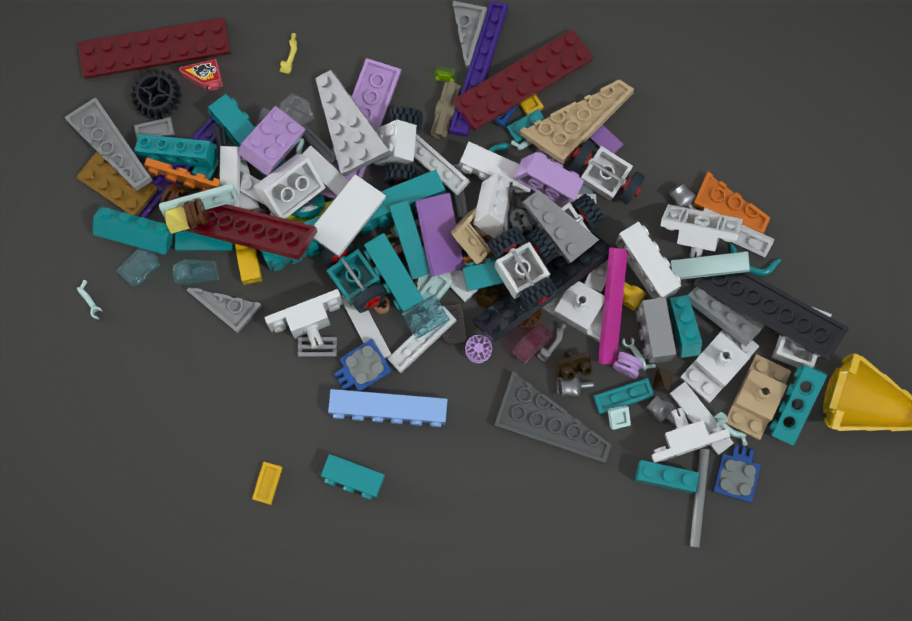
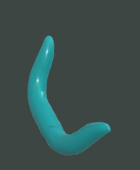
[730,244,781,276]

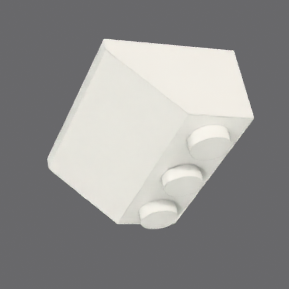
[253,153,326,219]
[473,172,512,238]

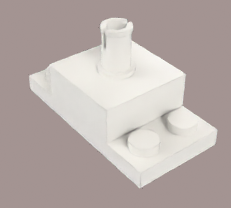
[661,204,743,258]
[542,281,605,343]
[264,289,343,348]
[680,329,759,404]
[652,407,730,463]

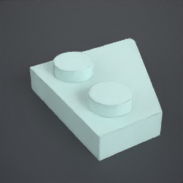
[417,265,453,313]

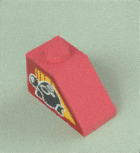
[180,59,223,91]

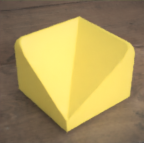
[165,206,190,234]

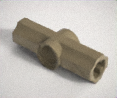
[430,82,461,139]

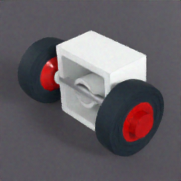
[569,140,645,204]

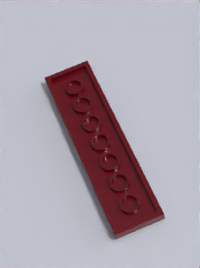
[78,17,231,79]
[453,29,594,132]
[183,195,318,260]

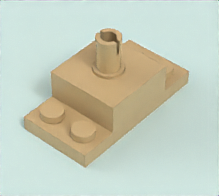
[450,207,511,264]
[725,354,791,441]

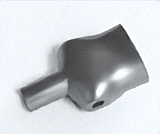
[668,182,696,210]
[556,375,594,397]
[645,394,677,427]

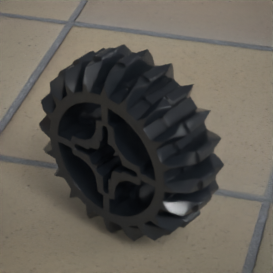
[131,70,182,120]

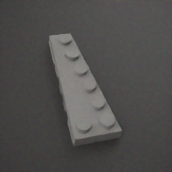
[64,97,153,191]

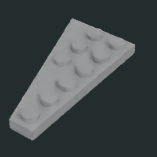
[315,70,392,176]

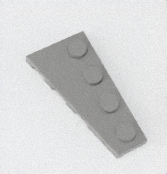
[522,190,599,264]
[688,287,765,347]

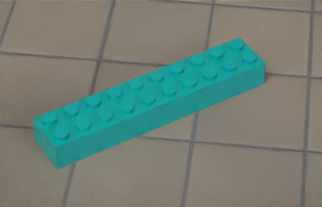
[262,170,445,271]

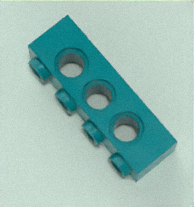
[134,134,217,168]
[769,363,827,446]

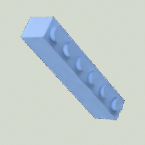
[328,389,447,427]

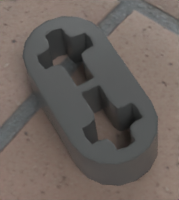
[508,207,534,235]

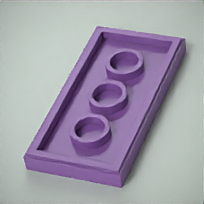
[415,193,465,277]

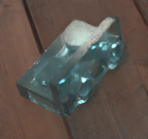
[116,248,160,287]
[402,294,450,339]

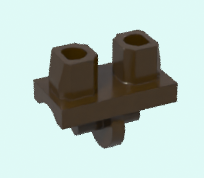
[556,350,592,381]

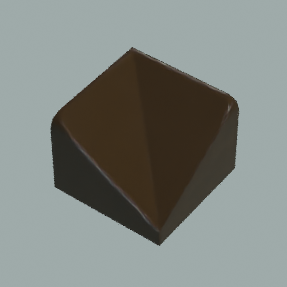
[476,286,503,309]
[653,368,674,393]

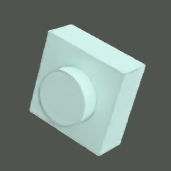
[608,405,631,430]

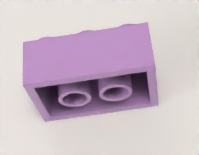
[238,106,305,176]
[513,152,584,206]

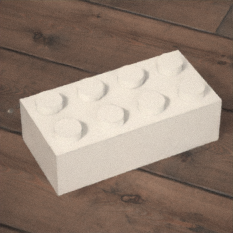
[615,222,681,299]

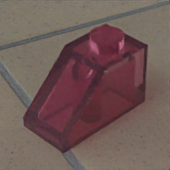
[511,323,554,364]

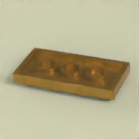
[76,151,159,216]

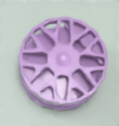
[465,335,492,364]
[613,352,644,379]

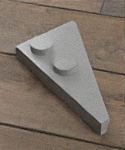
[452,1,487,68]
[187,288,262,334]

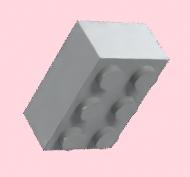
[635,297,676,364]

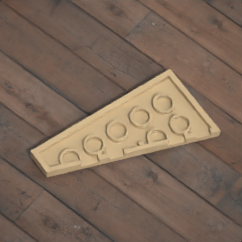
[519,79,634,164]

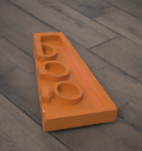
[144,158,220,192]
[693,171,770,234]

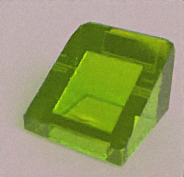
[435,66,456,82]

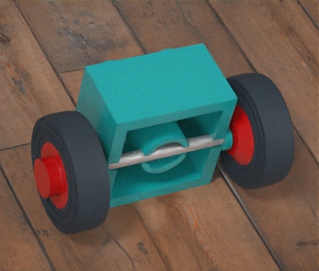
[320,243,387,313]

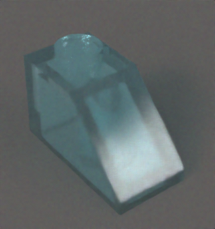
[172,259,219,285]

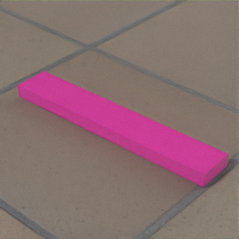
[598,248,628,364]

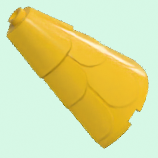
[823,353,912,431]

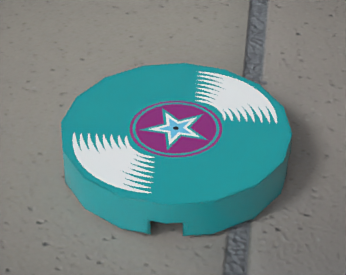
[291,194,325,218]

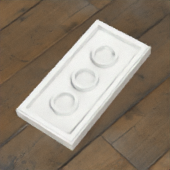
[313,174,386,257]

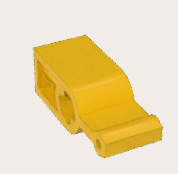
[235,244,262,285]

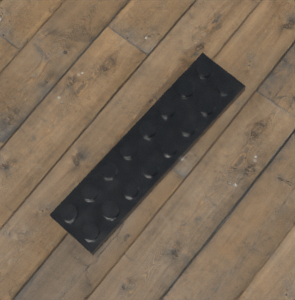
[473,232,613,343]
[693,253,849,362]

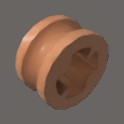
[374,296,390,314]

